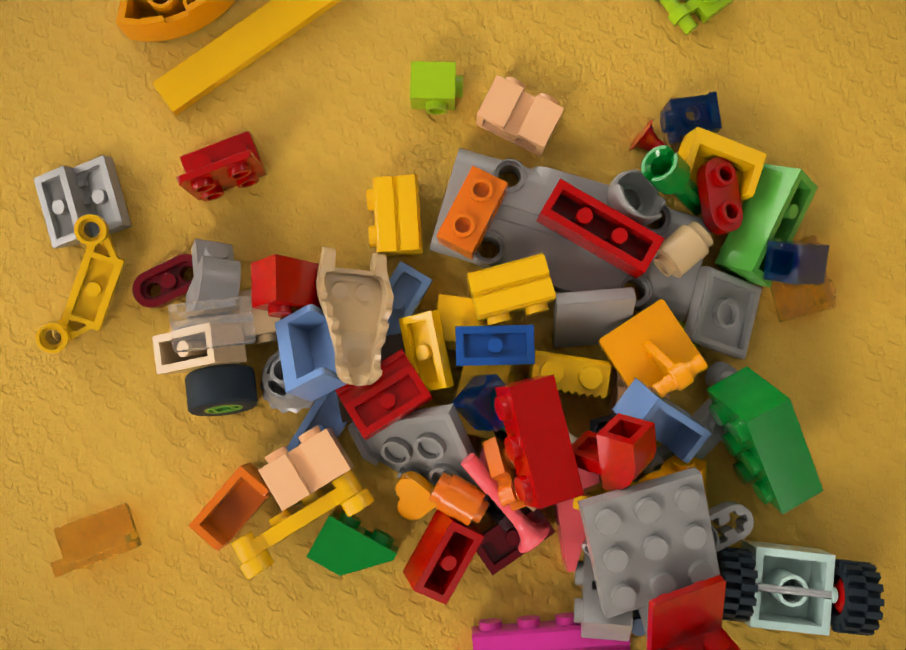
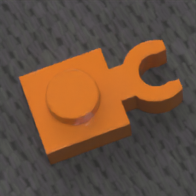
[482,436,526,511]

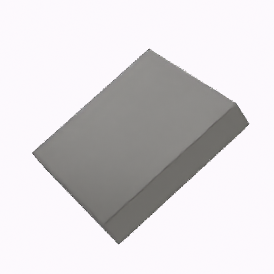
[684,266,762,359]
[552,287,636,348]

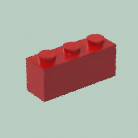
[536,178,665,279]
[494,374,584,509]

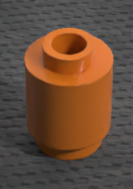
[428,472,489,526]

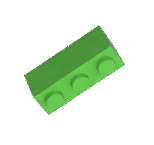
[715,164,818,288]

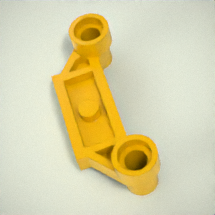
[35,214,126,353]
[231,469,375,580]

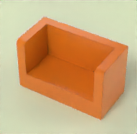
[188,463,272,551]

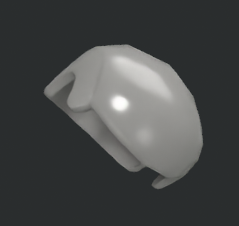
[607,169,666,226]

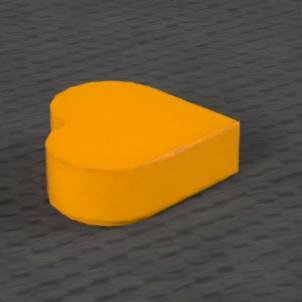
[395,471,436,520]

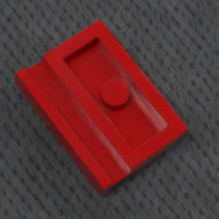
[335,349,433,441]

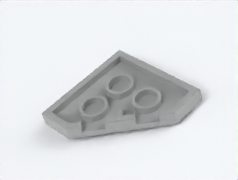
[348,404,492,507]

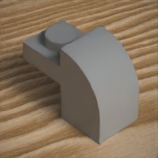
[186,239,241,326]

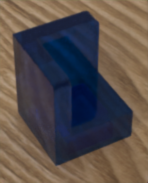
[451,374,506,431]

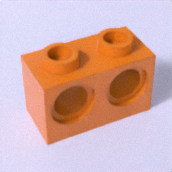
[436,165,508,260]

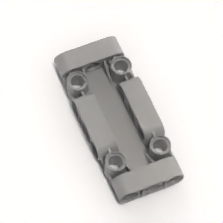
[430,148,710,323]

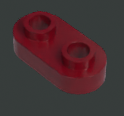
[132,254,193,309]

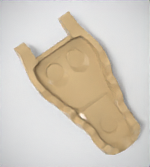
[316,246,394,386]

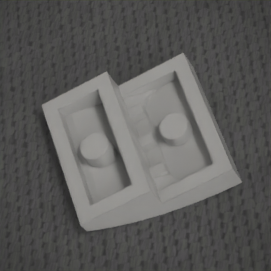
[33,155,132,249]

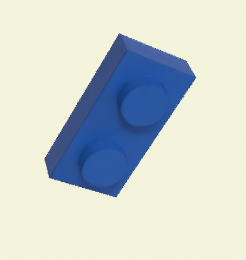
[455,325,535,366]

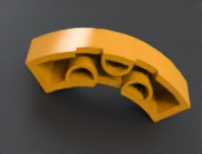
[116,0,236,42]

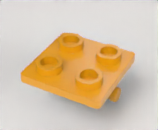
[598,299,708,399]

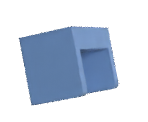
[275,304,347,402]
[612,378,712,463]

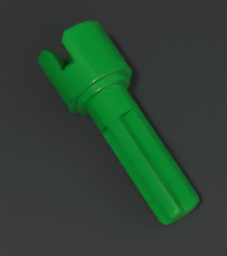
[641,145,701,216]

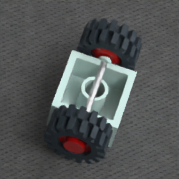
[716,540,885,636]

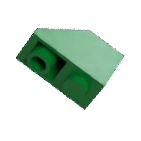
[306,510,399,576]

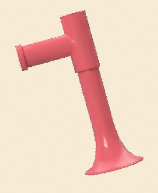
[461,446,551,553]

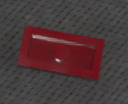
[476,509,555,576]

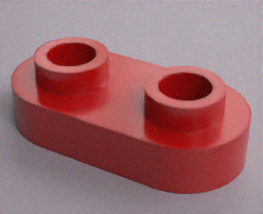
[696,157,743,235]

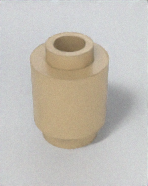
[654,221,713,278]

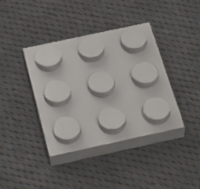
[578,467,720,618]

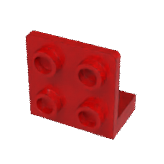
[176,131,267,201]
[647,575,741,650]

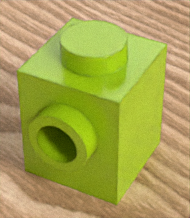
[410,61,463,115]

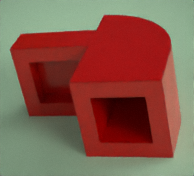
[572,413,657,490]

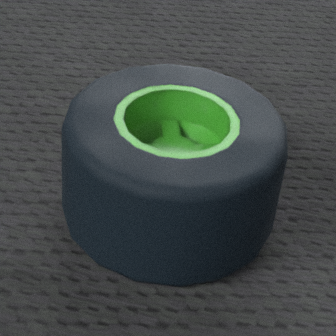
[185,364,258,416]

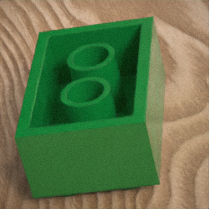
[707,366,824,514]

